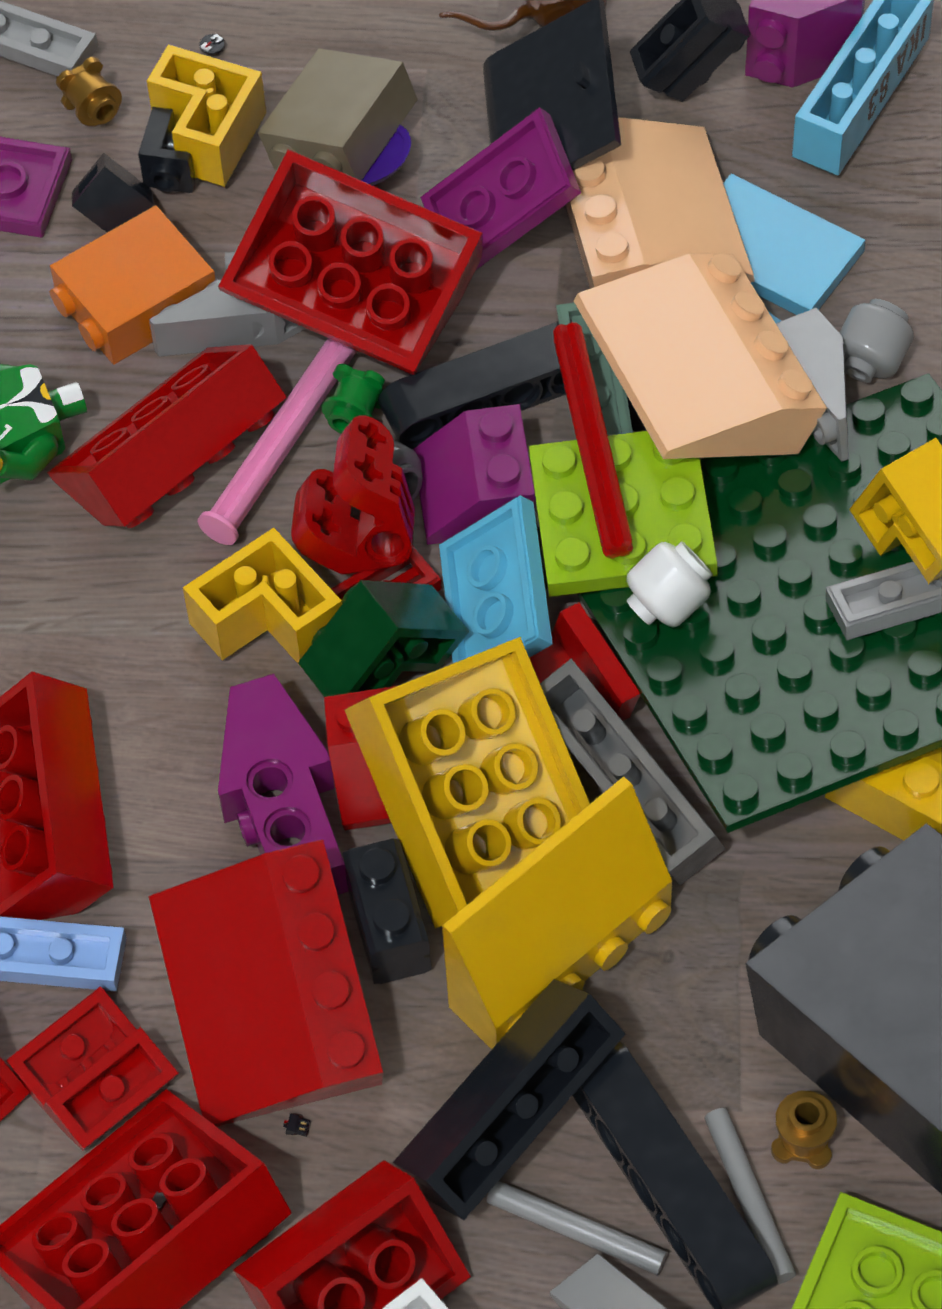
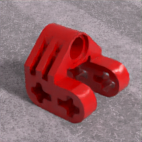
[291,415,415,575]

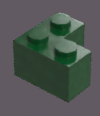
[298,580,469,697]

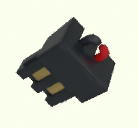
[283,1113,310,1137]

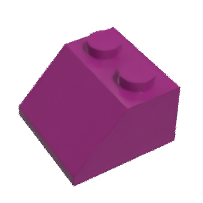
[745,0,865,88]
[413,404,536,545]

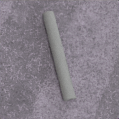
[704,1108,796,1284]
[486,1181,668,1275]

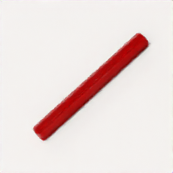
[553,322,633,559]

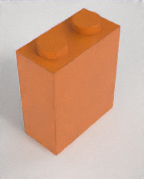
[50,205,216,365]

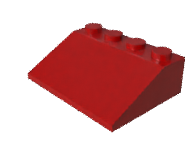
[218,149,483,376]
[149,839,383,1127]
[0,1089,292,1309]

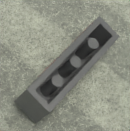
[540,659,726,885]

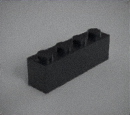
[393,979,626,1220]

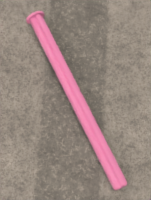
[198,338,357,545]

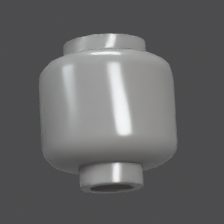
[839,299,914,383]

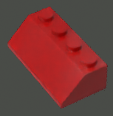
[47,344,287,528]
[0,671,114,920]

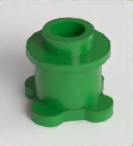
[322,364,385,433]

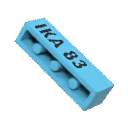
[792,0,934,176]

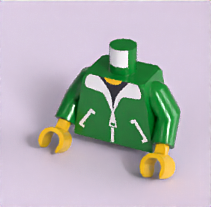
[0,364,87,484]

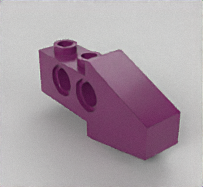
[218,674,348,895]

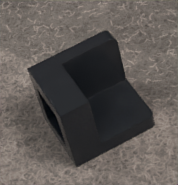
[72,153,154,233]

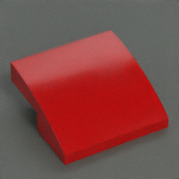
[6,986,179,1151]

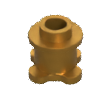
[56,57,122,126]
[771,1091,837,1169]

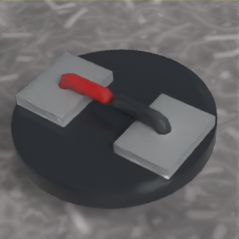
[199,34,225,55]

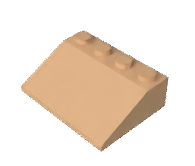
[566,117,754,289]
[574,253,827,459]

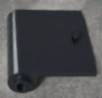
[483,0,621,170]

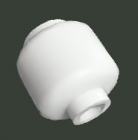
[626,541,712,627]

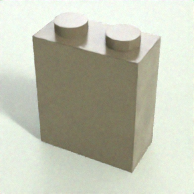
[258,48,418,180]

